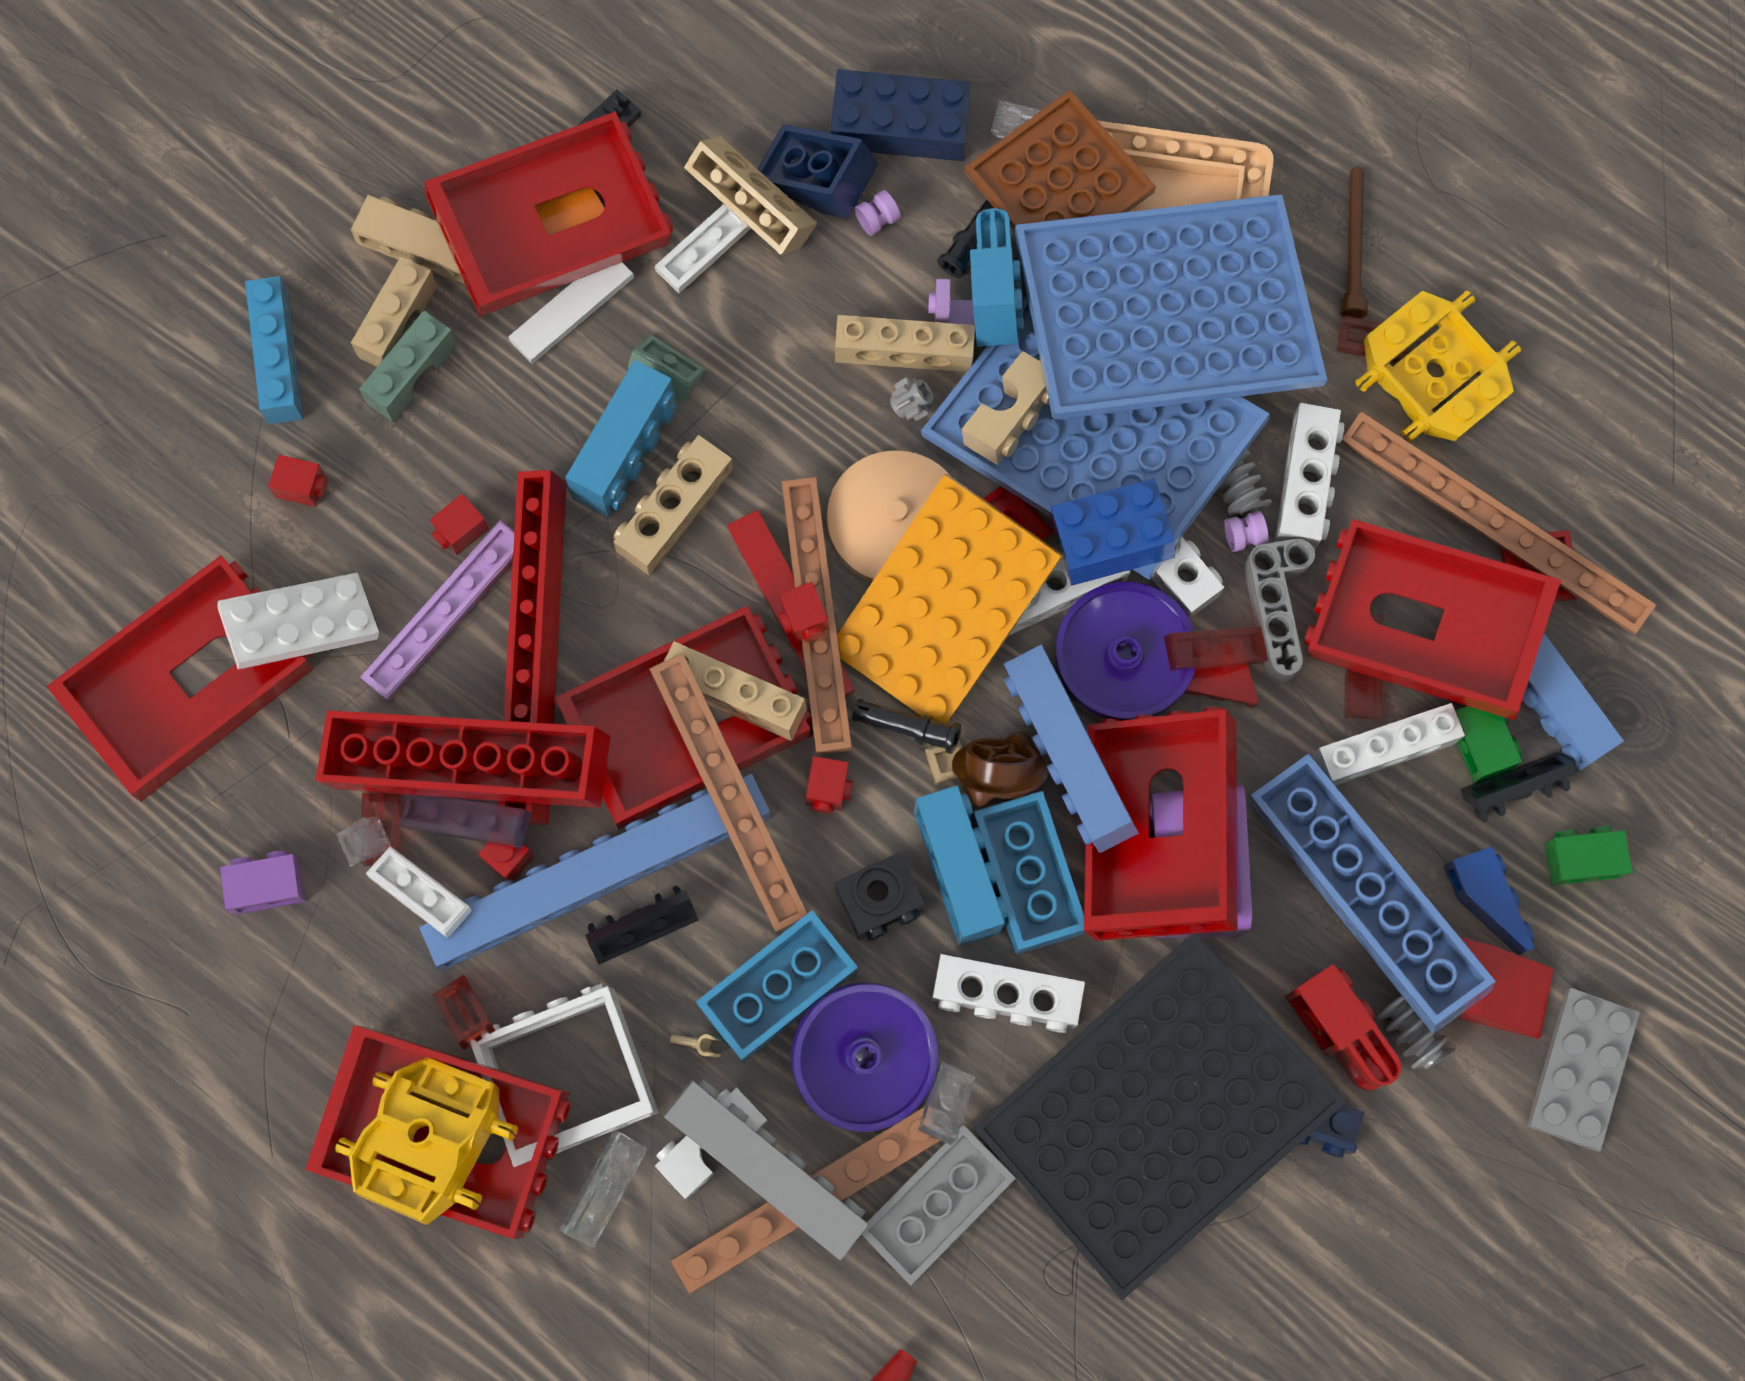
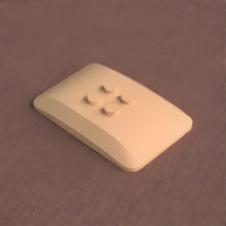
[1097,120,1274,212]

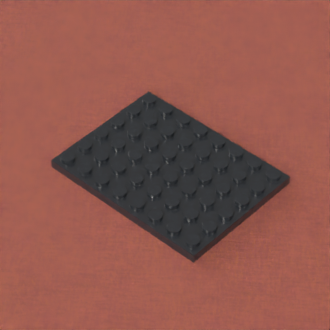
[973,934,1347,1300]

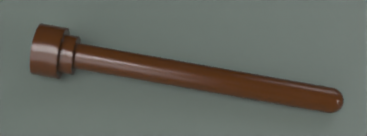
[1340,167,1368,320]

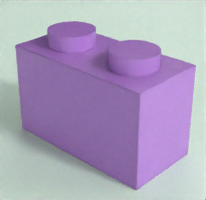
[220,850,306,915]

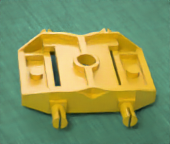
[1355,291,1521,443]
[336,1057,518,1225]

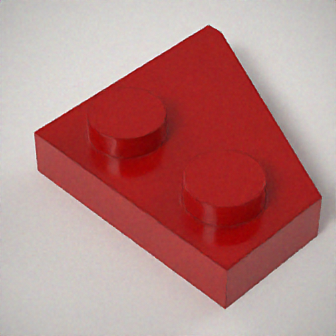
[1185,639,1259,708]

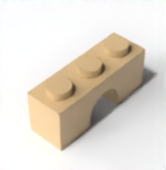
[351,256,437,367]
[962,351,1050,465]

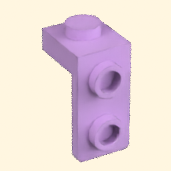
[928,279,976,333]

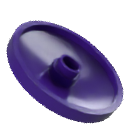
[1055,582,1198,721]
[791,982,938,1132]

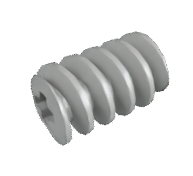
[1218,450,1272,516]
[1377,995,1456,1070]

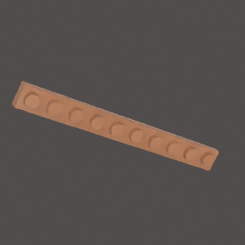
[1341,411,1656,635]

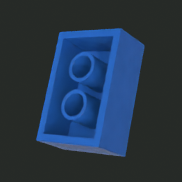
[1051,478,1175,586]

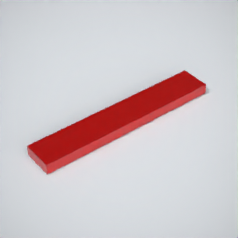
[727,510,855,697]

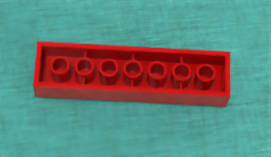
[315,710,611,808]

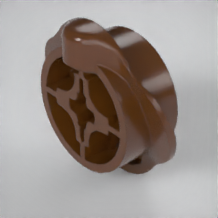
[952,731,1048,806]

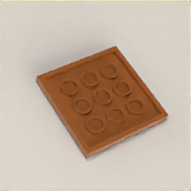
[964,90,1156,230]

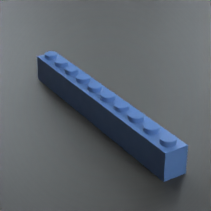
[419,773,771,971]

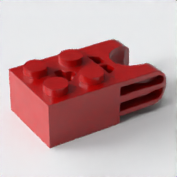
[1284,964,1402,1091]

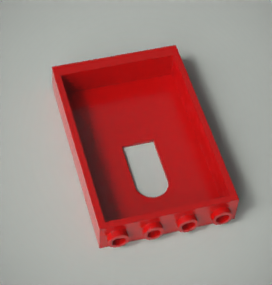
[424,111,673,317]
[1304,519,1561,720]
[46,555,313,802]
[554,606,813,830]
[1084,707,1238,941]
[305,1025,571,1239]

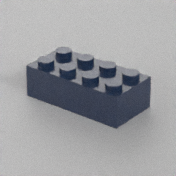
[830,69,971,161]

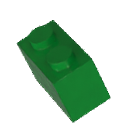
[1455,706,1522,783]
[1544,826,1633,886]

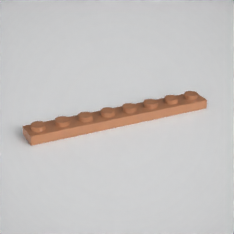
[781,477,852,755]
[649,653,807,932]
[671,1106,946,1294]

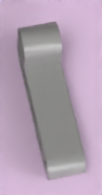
[1244,539,1315,684]

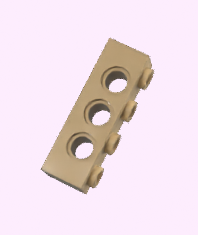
[684,136,817,255]
[835,315,975,372]
[614,435,733,576]
[664,641,807,741]

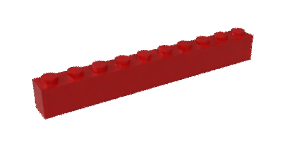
[498,470,567,826]

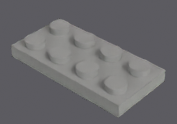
[1526,988,1640,1152]
[861,1125,1016,1286]

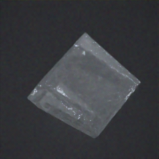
[336,817,391,867]

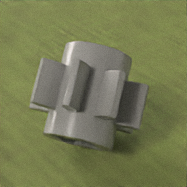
[890,377,933,421]

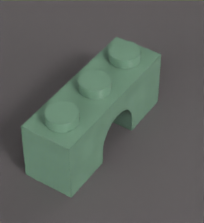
[359,311,457,423]

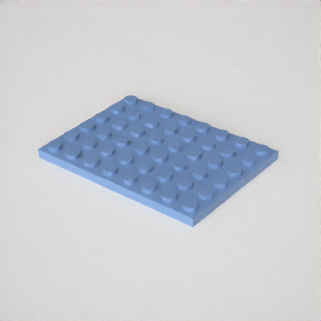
[1014,194,1328,420]
[921,296,1270,580]

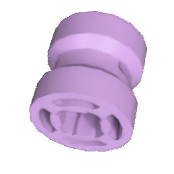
[854,190,901,236]
[1224,510,1269,552]

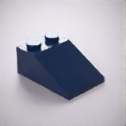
[758,124,878,219]

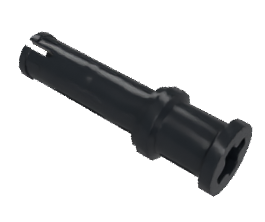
[937,199,994,278]
[852,699,961,755]

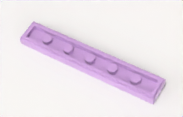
[360,520,514,702]

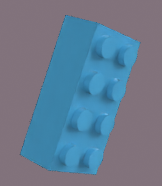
[565,360,677,518]
[913,785,1008,947]
[971,791,1085,956]
[696,910,858,1063]

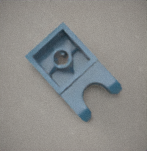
[970,208,1024,347]

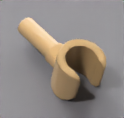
[670,1034,724,1058]

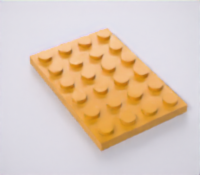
[837,474,1064,724]

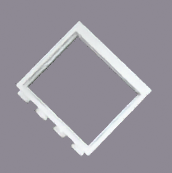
[470,983,659,1167]

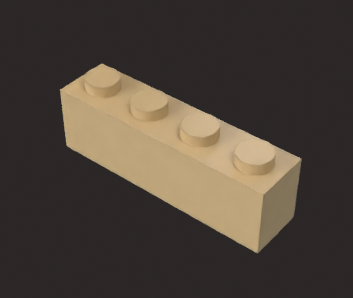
[351,195,466,286]

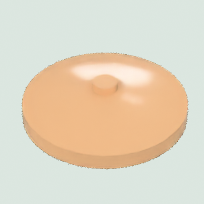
[827,450,950,582]

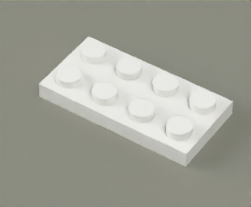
[217,572,379,669]

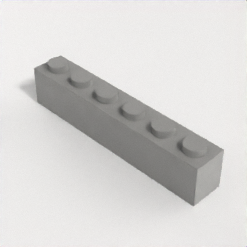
[663,1079,869,1261]

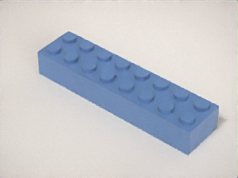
[1250,753,1496,1034]

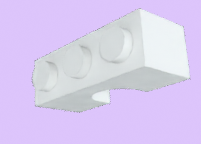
[655,1087,768,1200]

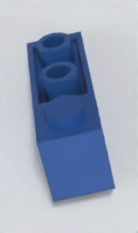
[1444,846,1534,955]

